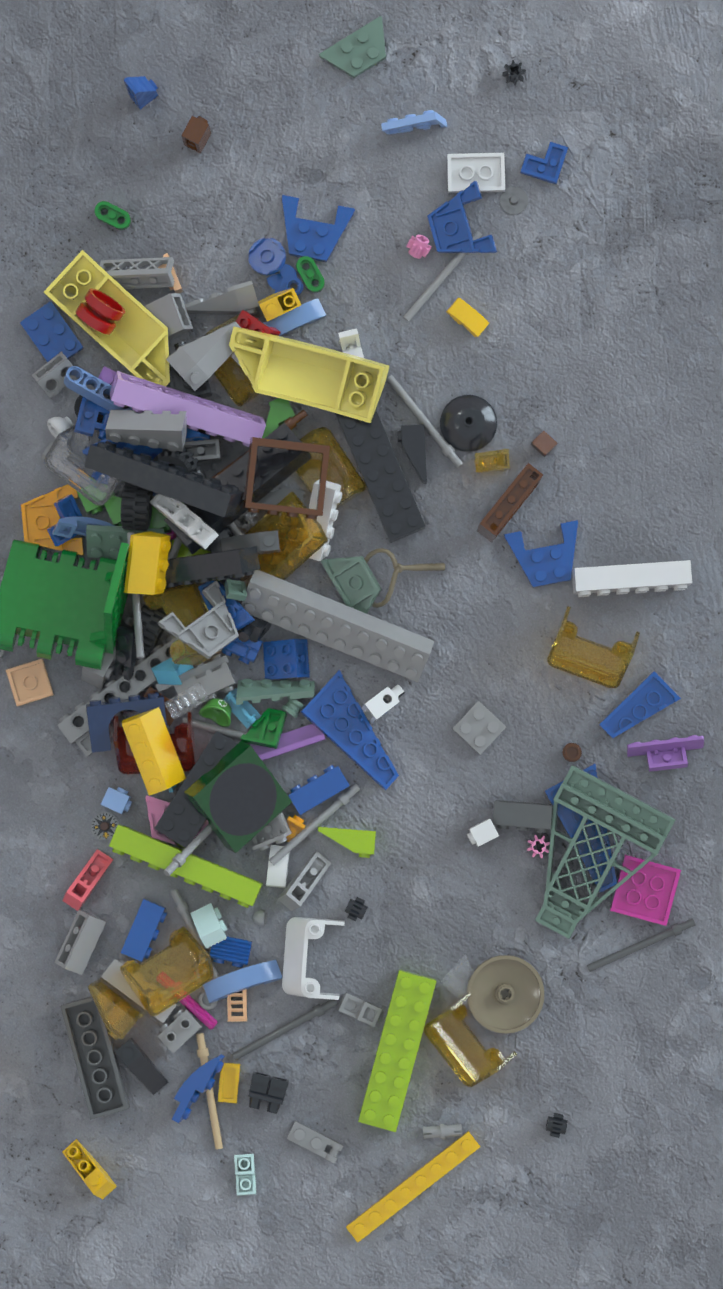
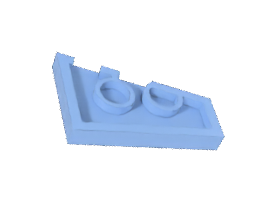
[381,110,447,134]

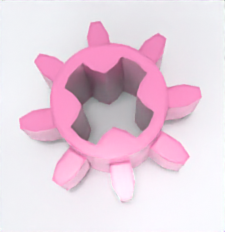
[406,235,432,259]
[527,835,550,858]

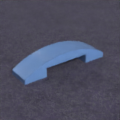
[264,298,326,337]
[52,516,115,538]
[203,960,283,1003]

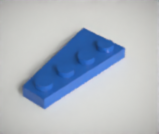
[599,671,681,738]

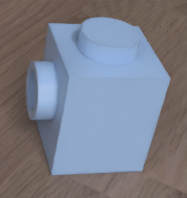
[101,787,132,814]

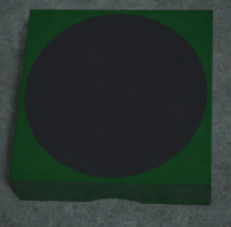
[184,741,292,853]

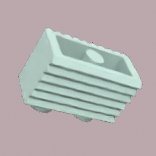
[190,903,227,948]

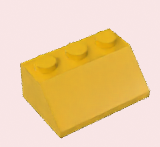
[124,531,171,595]

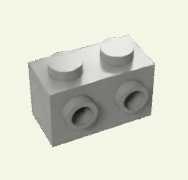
[157,1009,203,1053]

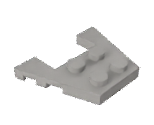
[158,581,239,659]

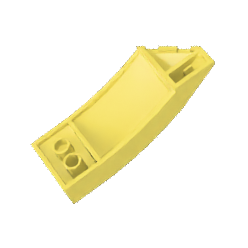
[44,250,170,386]
[229,326,389,423]

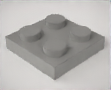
[453,701,506,755]

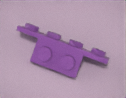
[627,735,704,772]

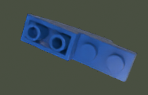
[172,1054,225,1123]

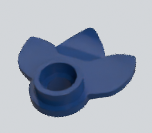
[267,264,304,296]

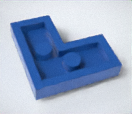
[520,142,568,184]
[47,494,83,546]

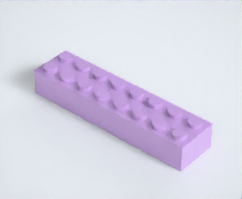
[110,371,266,447]

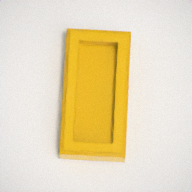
[218,1062,240,1103]

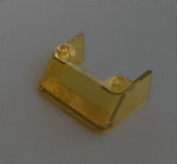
[547,606,640,688]
[424,993,517,1087]

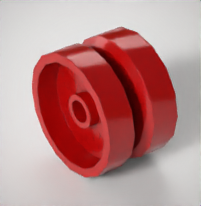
[75,288,125,335]

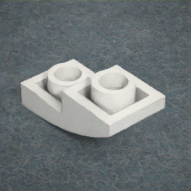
[266,845,290,888]

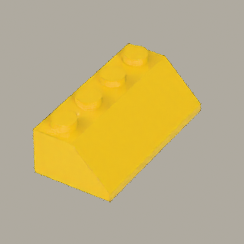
[122,707,186,796]

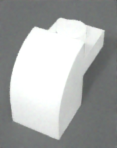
[338,328,364,358]

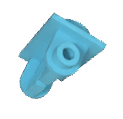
[223,688,261,729]

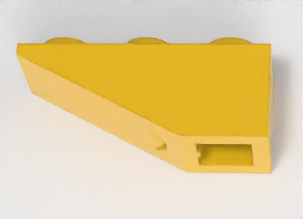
[62,1139,117,1200]

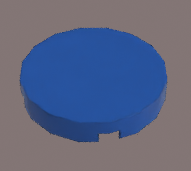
[248,238,286,276]

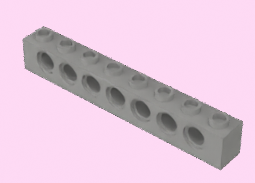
[57,635,196,744]

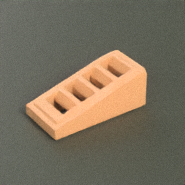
[227,989,247,1022]

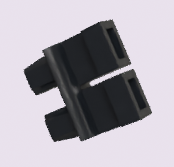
[248,1072,289,1114]

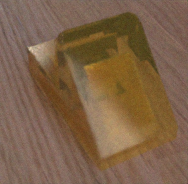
[475,449,510,473]

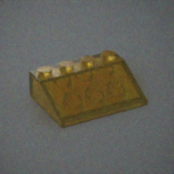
[245,492,328,580]
[88,979,143,1040]

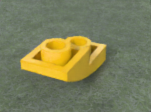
[446,298,489,337]

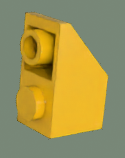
[258,288,301,322]

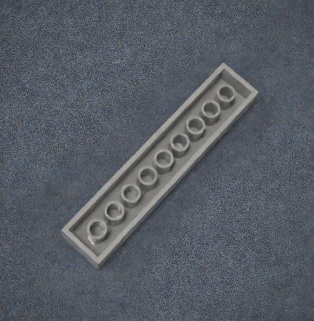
[241,570,434,682]

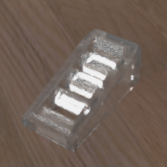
[164,682,209,719]

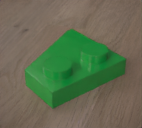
[240,708,287,749]

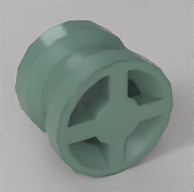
[281,699,305,719]

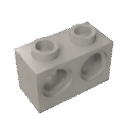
[32,352,76,398]

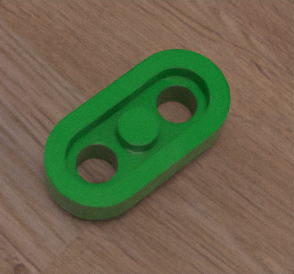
[94,201,131,230]
[296,256,325,293]

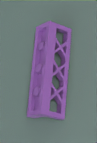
[251,724,326,761]

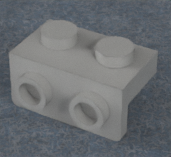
[252,812,292,851]

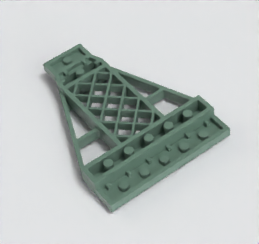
[535,765,676,939]

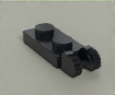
[114,625,136,681]

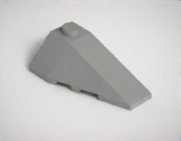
[185,280,260,315]

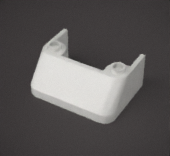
[282,917,345,1000]

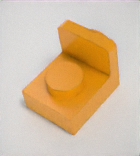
[286,815,306,842]

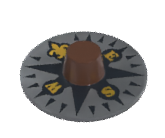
[90,812,119,841]

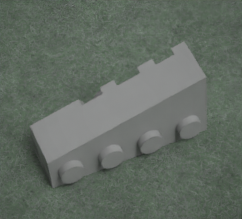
[105,410,187,452]

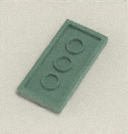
[86,525,164,559]

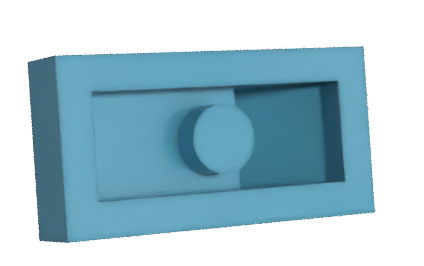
[151,650,194,685]

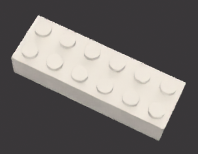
[572,560,692,597]

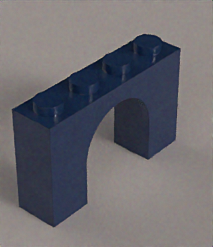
[86,692,167,753]

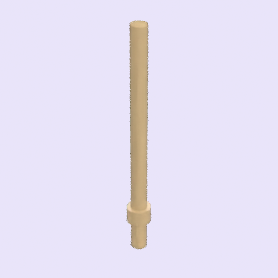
[196,1033,223,1149]

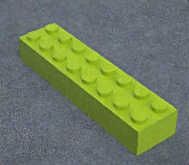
[109,824,263,908]
[358,969,436,1132]

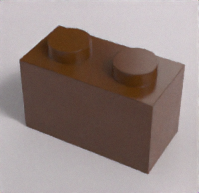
[181,116,211,154]

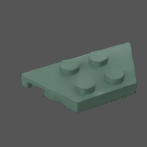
[319,16,386,78]
[321,556,382,614]

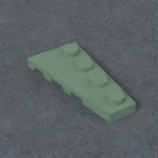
[236,679,315,705]

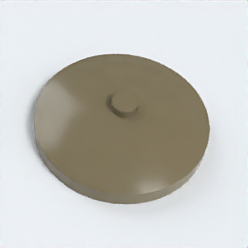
[466,955,544,1034]

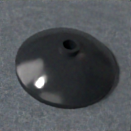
[440,395,497,452]

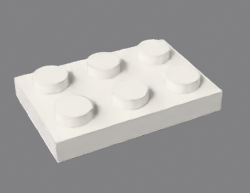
[447,153,505,193]

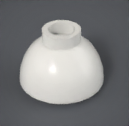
[47,416,73,442]

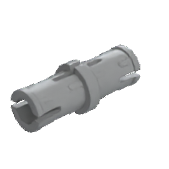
[423,1123,462,1139]

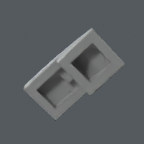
[337,992,382,1027]

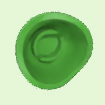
[199,698,232,727]

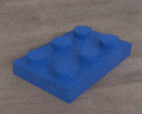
[20,301,84,362]

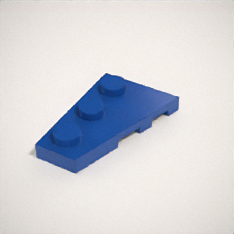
[198,580,255,631]

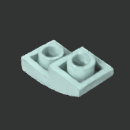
[234,1154,256,1196]

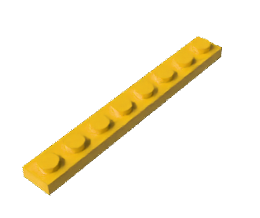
[346,1131,480,1243]

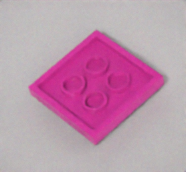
[610,855,681,926]

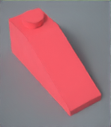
[62,849,113,911]

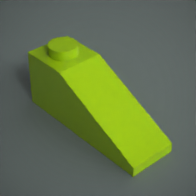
[318,827,376,858]

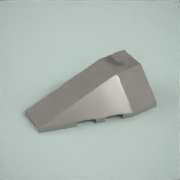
[166,321,241,391]

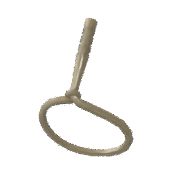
[364,548,445,608]

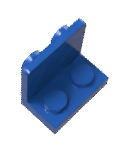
[263,639,310,680]

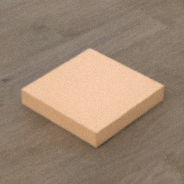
[6,659,54,707]

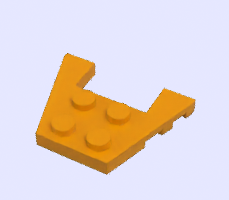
[21,481,84,556]

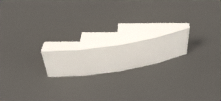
[150,494,219,549]

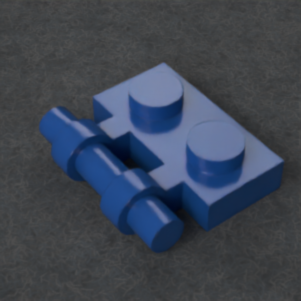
[74,397,110,440]

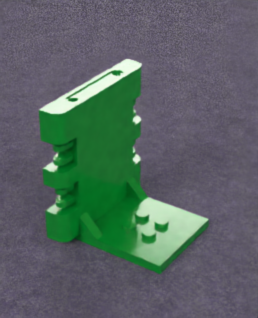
[0,539,129,670]

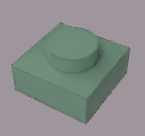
[224,579,247,601]

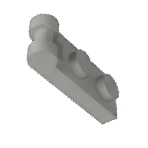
[287,1120,344,1163]

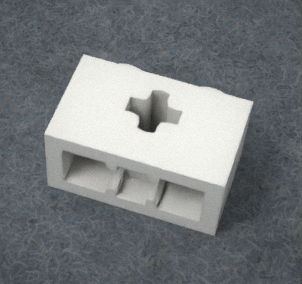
[467,819,499,847]

